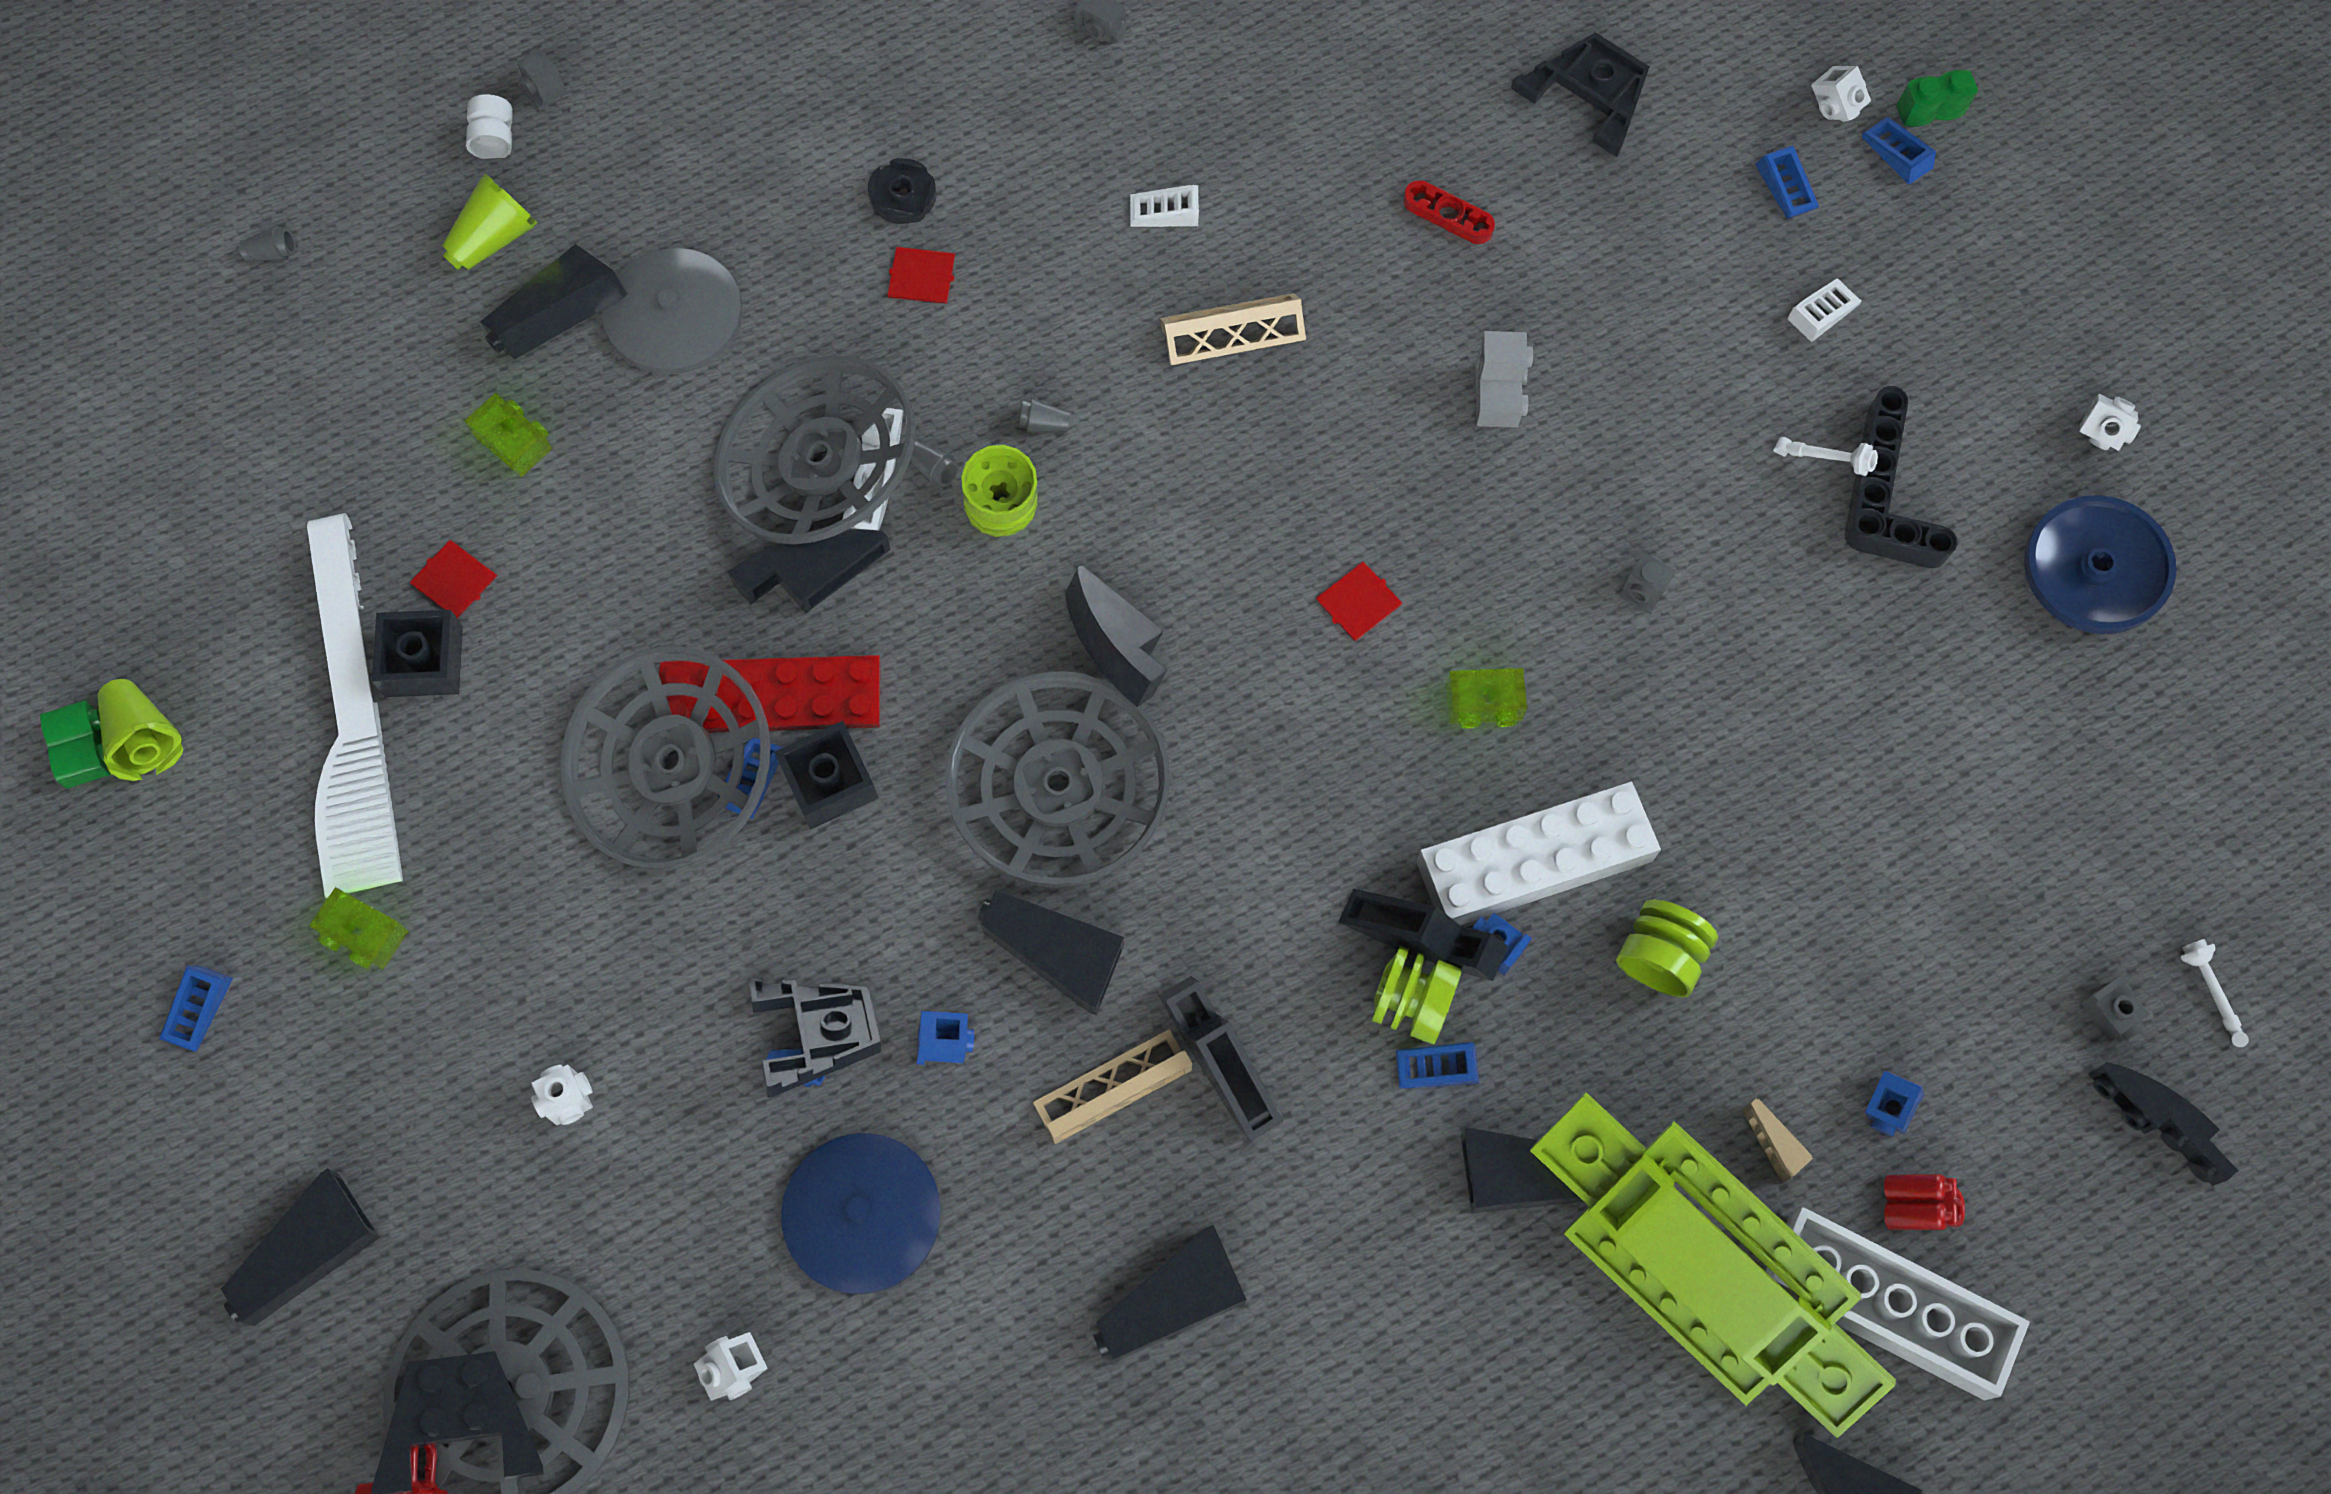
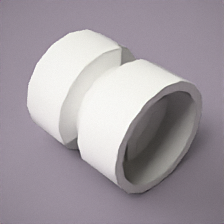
[466,94,513,159]

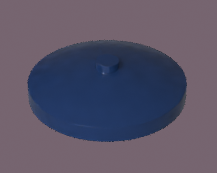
[2024,495,2177,634]
[781,1133,941,1294]

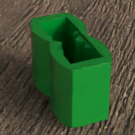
[1896,70,1979,127]
[40,700,111,789]

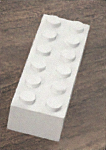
[1416,782,1661,925]
[1765,1207,2030,1400]

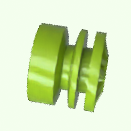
[961,445,1038,537]
[1616,899,1718,998]
[1372,945,1462,1045]

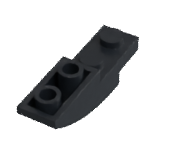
[2089,1062,2239,1186]

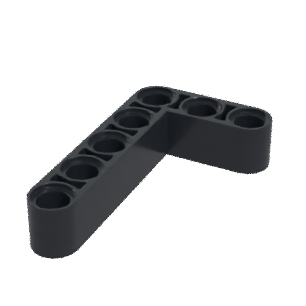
[1845,386,1958,568]

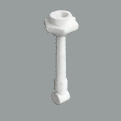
[1773,437,1878,476]
[2181,939,2249,1047]

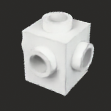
[1811,66,1871,122]
[2079,393,2141,451]
[531,1065,593,1125]
[694,1332,768,1401]

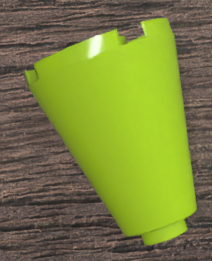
[442,174,538,270]
[97,679,183,781]

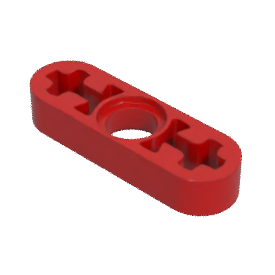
[1403,180,1495,244]

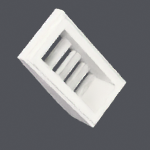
[1130,185,1199,227]
[1788,278,1862,342]

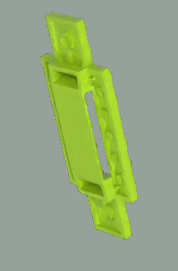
[1530,1092,1896,1438]

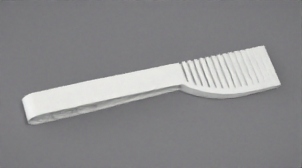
[307,513,403,898]

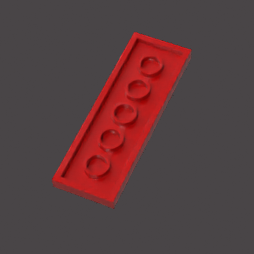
[659,655,881,733]

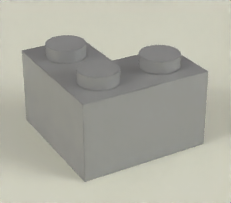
[1475,331,1533,428]

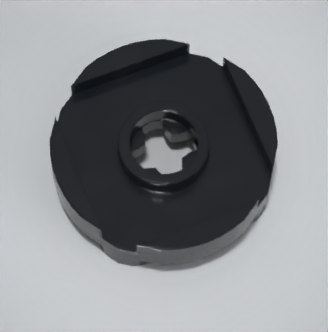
[868,158,937,224]

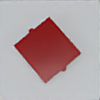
[887,247,956,304]
[409,540,497,619]
[1316,561,1403,641]

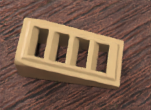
[1743,1098,1813,1183]

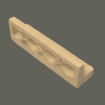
[1160,293,1306,365]
[1033,1029,1192,1144]

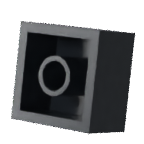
[372,609,463,697]
[774,721,878,830]

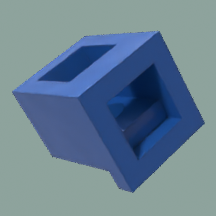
[1472,913,1532,976]
[917,1011,974,1065]
[1865,1070,1924,1137]

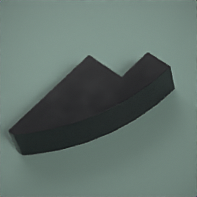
[728,530,891,614]
[1065,565,1167,707]
[1338,889,1508,981]
[1158,976,1283,1142]
[1793,1434,1923,1494]

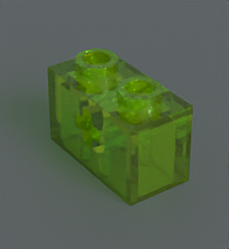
[464,392,552,478]
[1446,668,1527,729]
[309,887,409,970]

